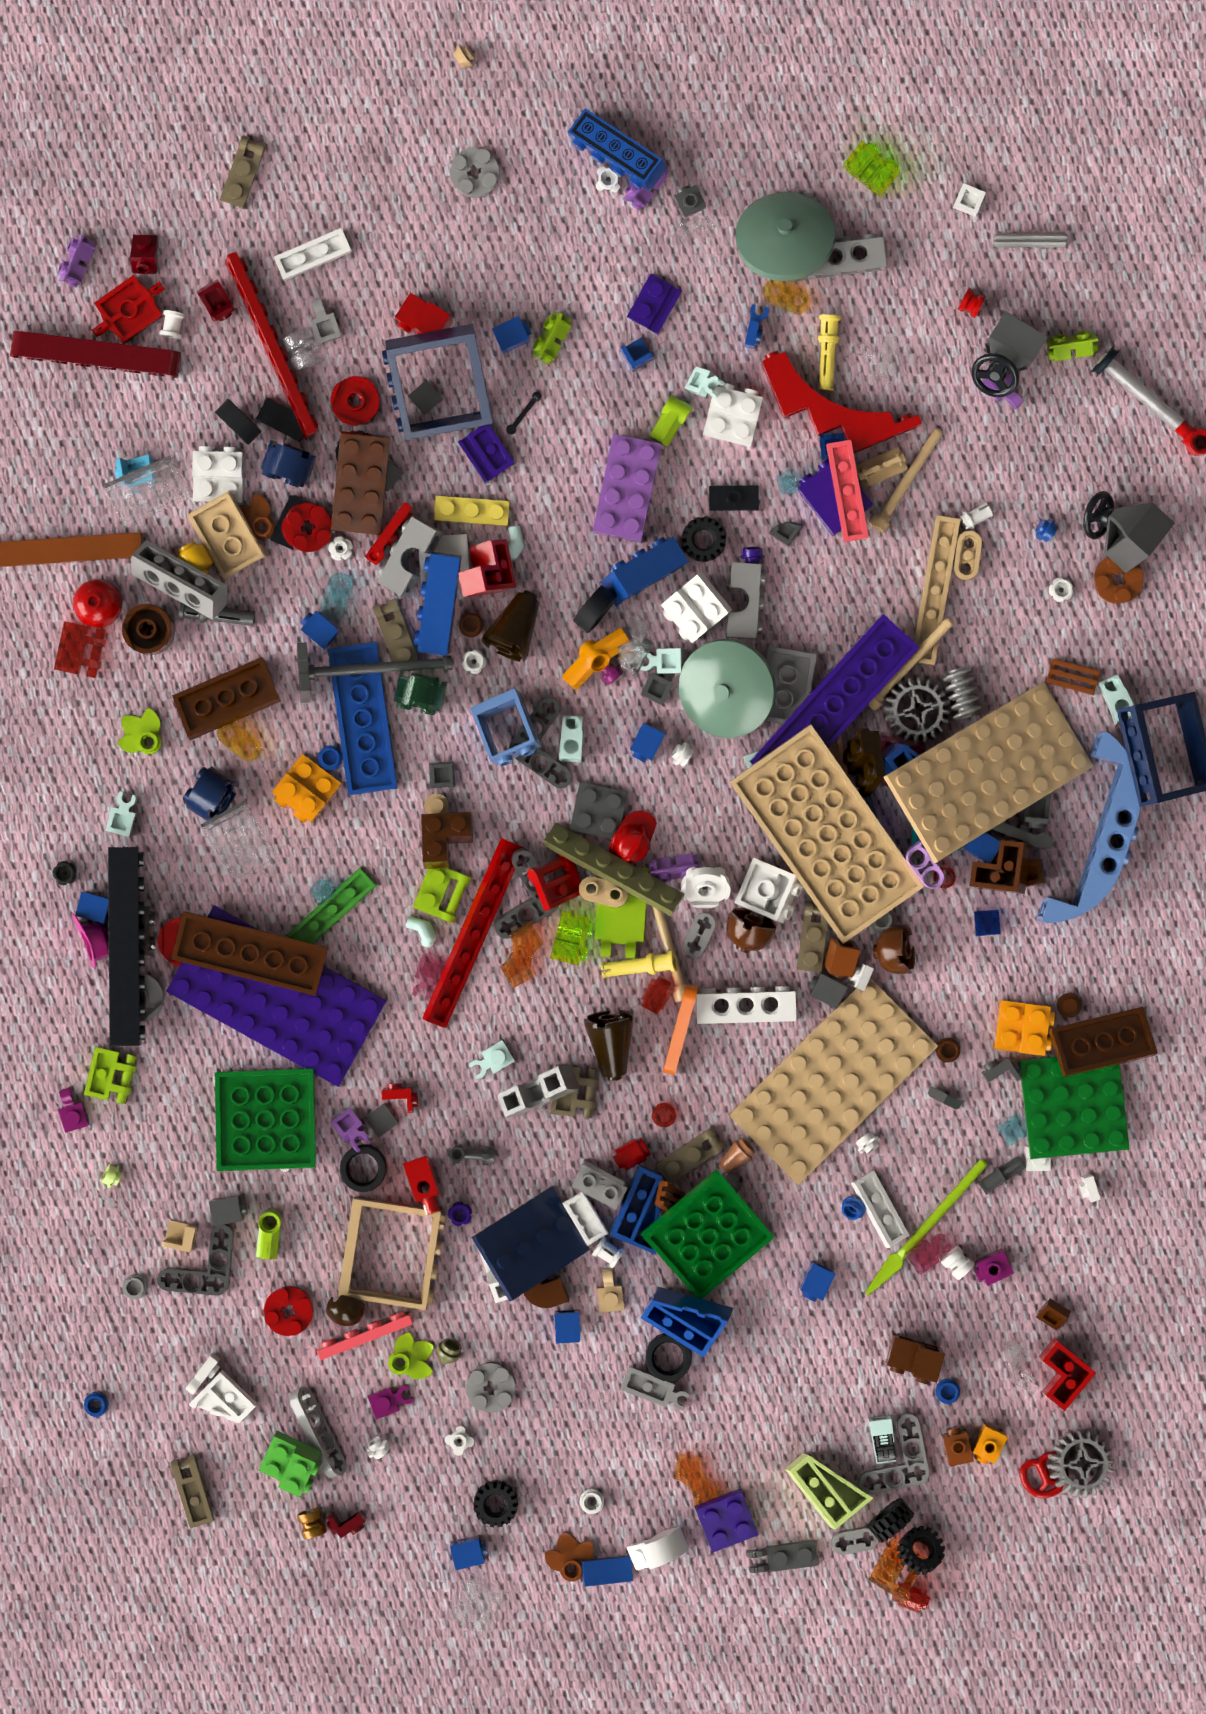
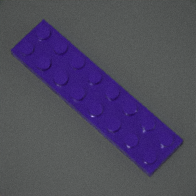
[749,614,920,765]

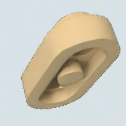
[953,531,982,581]
[579,877,628,908]

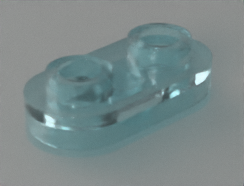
[320,572,354,621]

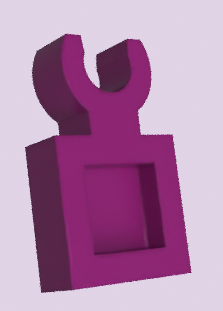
[367,1385,414,1419]

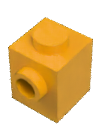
[971,1423,1008,1464]

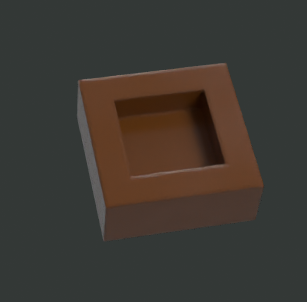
[1026,859,1046,887]
[1036,1298,1071,1331]

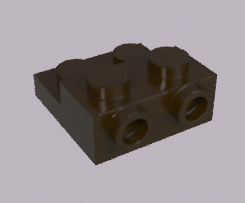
[843,728,886,796]

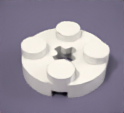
[681,867,731,909]

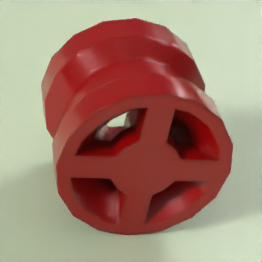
[958,287,986,318]

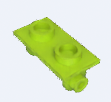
[532,312,572,365]
[1045,330,1098,362]

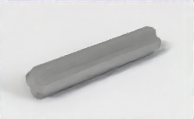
[993,233,1067,248]

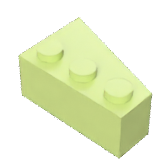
[785,1453,873,1530]

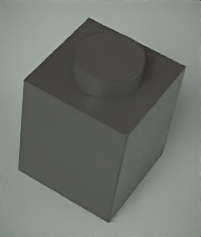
[808,973,848,1009]
[209,1195,248,1226]

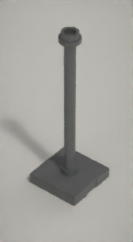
[297,642,453,703]

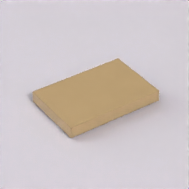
[187,491,267,580]

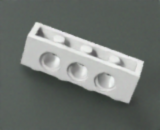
[696,986,796,1024]

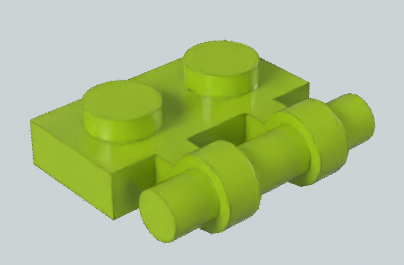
[84,1046,137,1104]

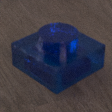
[819,433,845,461]
[973,909,1001,936]

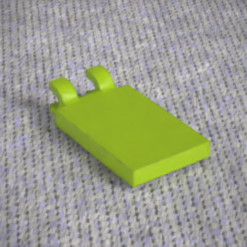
[594,867,648,959]

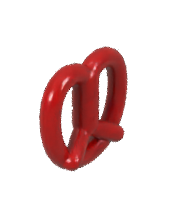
[1019,1451,1069,1499]

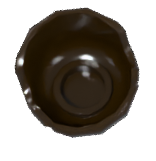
[326,1295,366,1326]

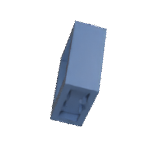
[470,688,541,766]

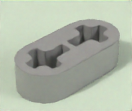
[683,913,715,957]
[831,1527,878,1555]

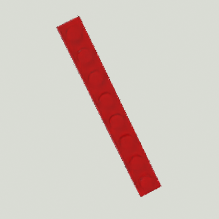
[225,252,318,440]
[422,838,524,1028]

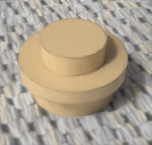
[453,44,475,69]
[424,794,449,814]

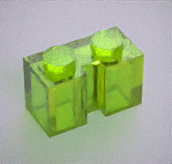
[842,141,901,198]
[550,910,595,966]

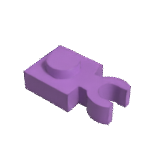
[330,1108,371,1152]

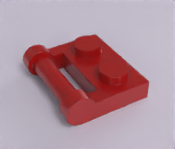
[527,855,581,911]

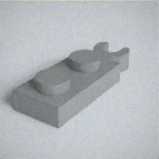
[620,1365,690,1410]

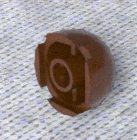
[726,908,777,953]
[873,924,915,975]

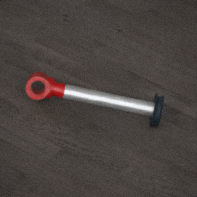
[1090,345,1206,456]

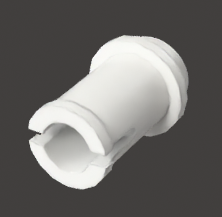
[959,502,993,530]

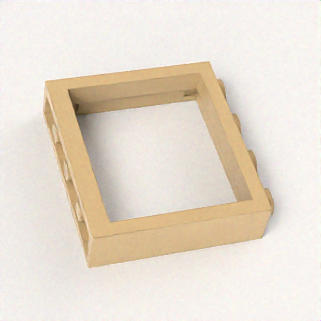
[338,1197,446,1310]

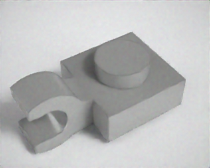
[310,298,342,345]

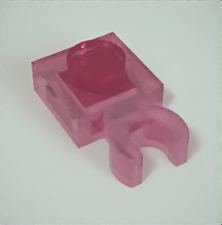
[412,954,446,1000]
[905,1233,952,1275]

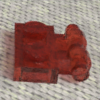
[54,621,106,678]

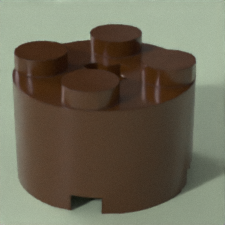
[122,604,175,655]

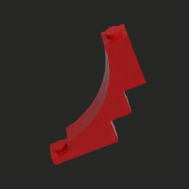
[761,350,922,453]

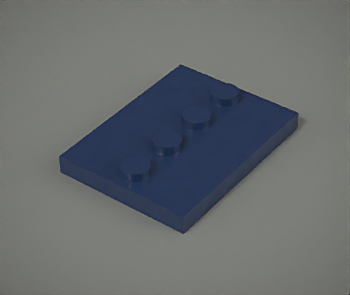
[471,1186,590,1301]

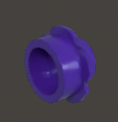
[740,547,765,564]
[448,1202,472,1226]

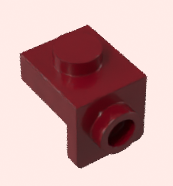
[130,234,158,274]
[196,279,235,322]
[327,1510,367,1538]

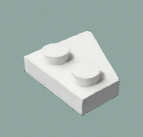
[189,1370,257,1423]

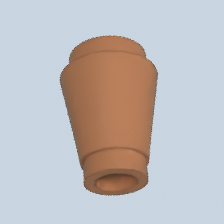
[718,1138,755,1174]

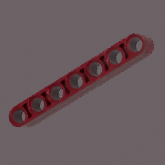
[10,331,181,378]

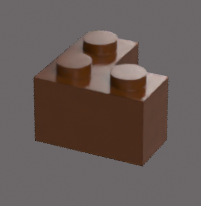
[421,812,473,869]
[970,840,1032,894]
[886,1334,945,1385]

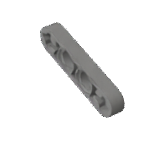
[289,1387,346,1478]

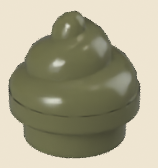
[437,1338,461,1364]

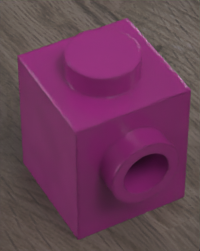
[973,1249,1014,1286]

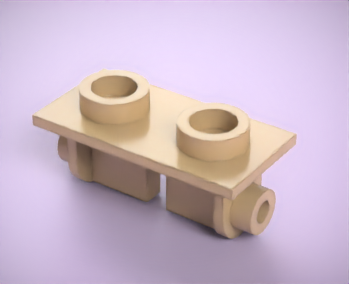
[856,447,908,489]

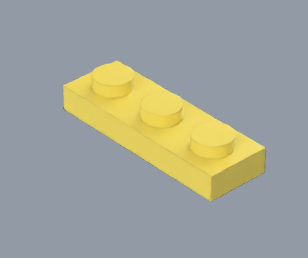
[434,496,510,526]

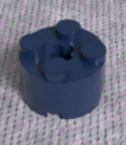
[261,440,317,487]
[183,766,239,824]

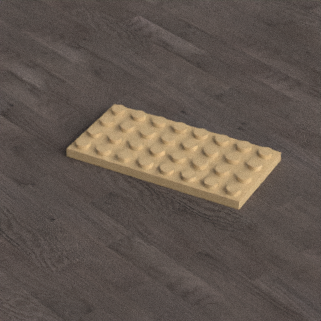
[883,681,1094,863]
[729,724,924,944]
[729,978,938,1185]

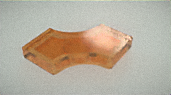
[500,921,543,988]
[673,1453,722,1508]

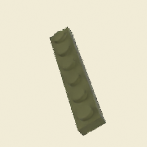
[543,823,684,917]

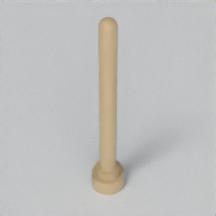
[868,428,942,534]
[868,618,953,712]
[652,906,686,1002]

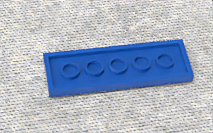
[328,642,398,795]

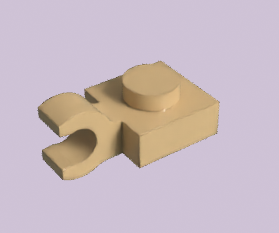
[597,1268,625,1313]

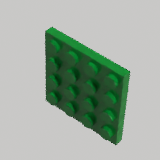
[1019,1057,1130,1160]
[215,1069,316,1172]
[640,1169,775,1299]

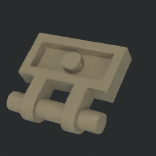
[550,1064,599,1118]

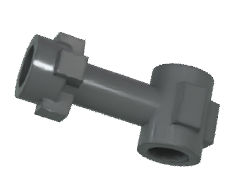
[448,1144,495,1166]

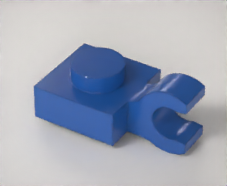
[744,304,769,349]

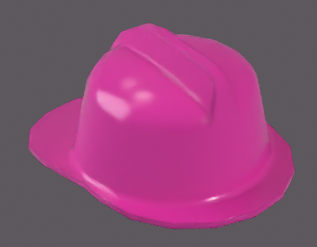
[72,913,109,969]

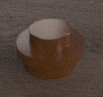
[459,613,484,638]
[1057,993,1082,1018]
[935,1038,960,1063]

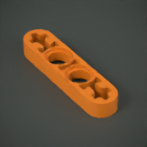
[663,983,698,1075]

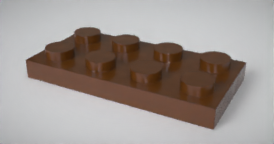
[331,431,390,535]
[172,657,281,741]
[1049,1007,1158,1078]

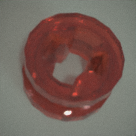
[933,866,956,888]

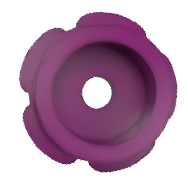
[601,663,623,685]

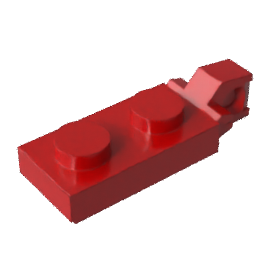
[365,503,413,565]

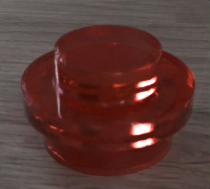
[652,1103,676,1127]

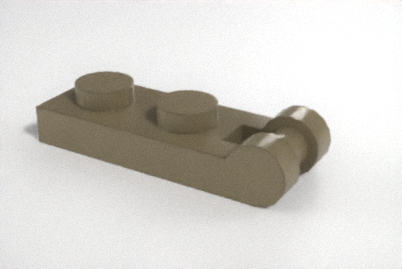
[220,135,267,209]
[373,598,419,662]
[797,901,828,973]
[656,1126,727,1184]
[171,1454,215,1529]

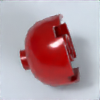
[73,579,122,628]

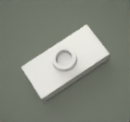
[562,1192,609,1246]

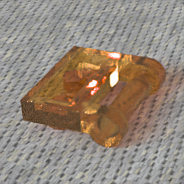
[868,1538,926,1603]

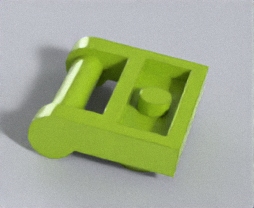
[413,868,472,924]

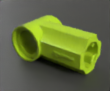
[649,394,693,447]
[256,1208,283,1260]

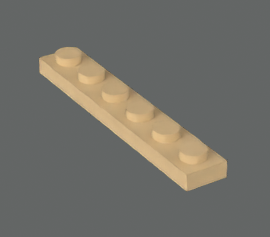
[913,515,961,666]

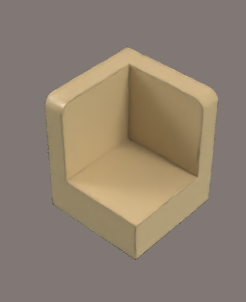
[162,1220,198,1252]

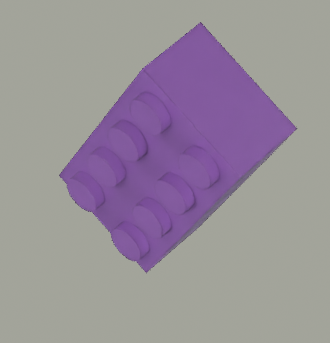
[593,434,662,543]

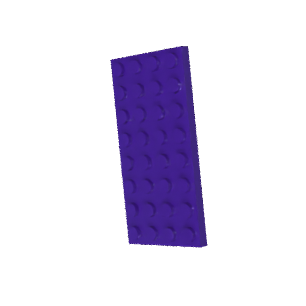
[166,905,387,1087]

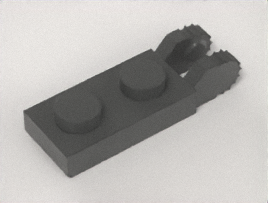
[991,820,1054,850]
[747,1540,818,1573]

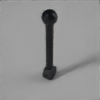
[506,391,542,435]

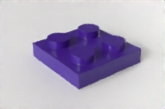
[695,1489,758,1553]

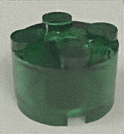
[393,671,448,715]

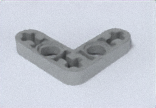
[858,1413,929,1494]

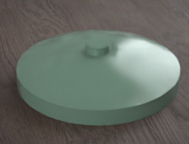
[736,192,835,281]
[679,639,776,738]

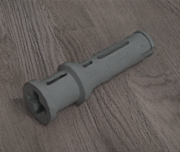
[179,602,255,627]

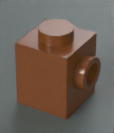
[824,937,860,978]
[941,1426,974,1467]

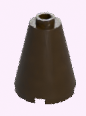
[481,590,540,662]
[584,1010,633,1081]

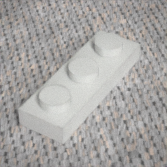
[274,228,352,281]
[851,1171,910,1248]

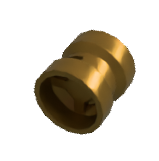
[297,1507,327,1539]

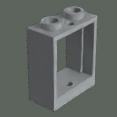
[572,1160,628,1210]

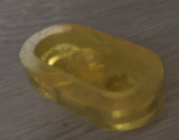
[763,280,810,315]
[217,722,262,761]

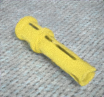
[818,315,841,391]
[601,950,677,978]

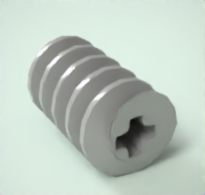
[943,666,982,720]

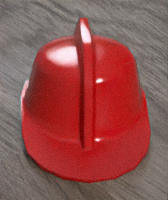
[609,811,657,864]

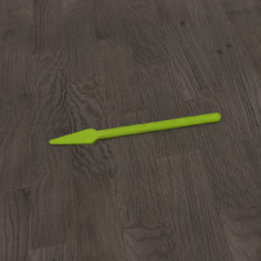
[865,1159,987,1295]

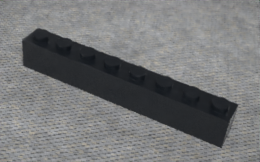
[108,847,146,1046]

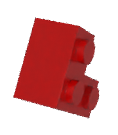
[395,292,453,334]
[458,539,517,597]
[1039,1337,1096,1411]

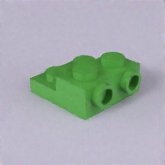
[258,1430,322,1497]

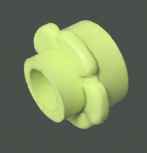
[101,1164,122,1188]

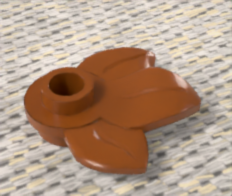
[239,494,275,540]
[545,1532,594,1582]

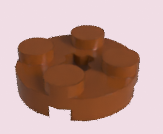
[1094,557,1144,604]

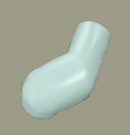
[508,526,524,561]
[406,916,436,947]

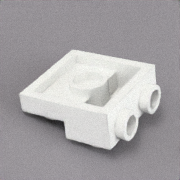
[703,383,763,447]
[192,446,244,503]
[661,572,732,643]
[734,858,803,923]

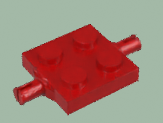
[91,275,166,344]

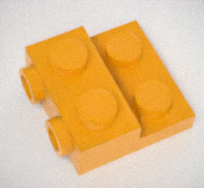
[271,754,342,823]
[994,1000,1055,1056]

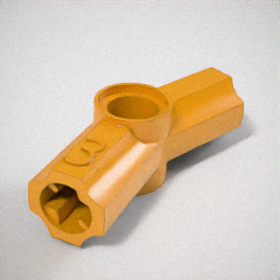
[561,627,631,690]

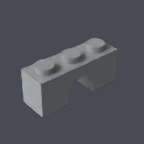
[377,517,444,598]
[727,562,766,640]
[497,1066,580,1117]

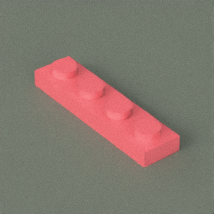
[826,440,869,543]
[317,1311,414,1361]

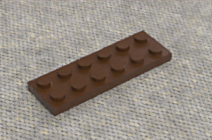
[171,911,329,996]

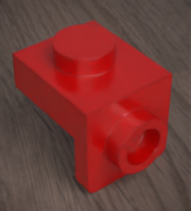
[382,1083,418,1113]

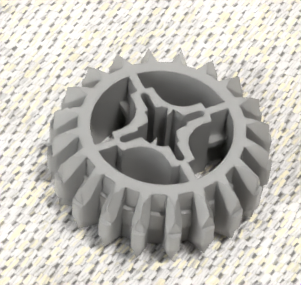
[884,677,951,744]
[1047,1430,1114,1498]

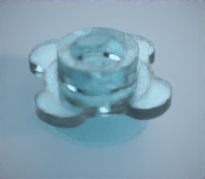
[777,470,798,496]
[310,879,336,905]
[997,1116,1026,1145]

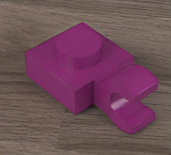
[58,1087,89,1133]

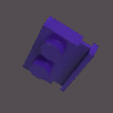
[627,274,682,335]
[458,425,515,484]

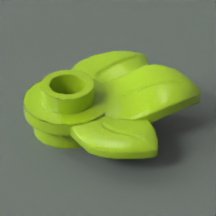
[117,708,162,754]
[388,1332,434,1379]

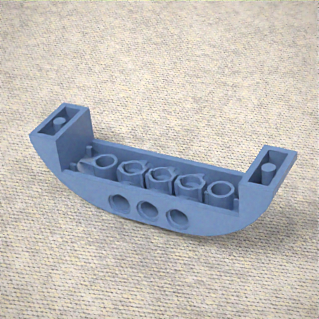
[1036,731,1140,923]

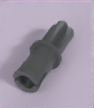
[978,1156,1026,1195]

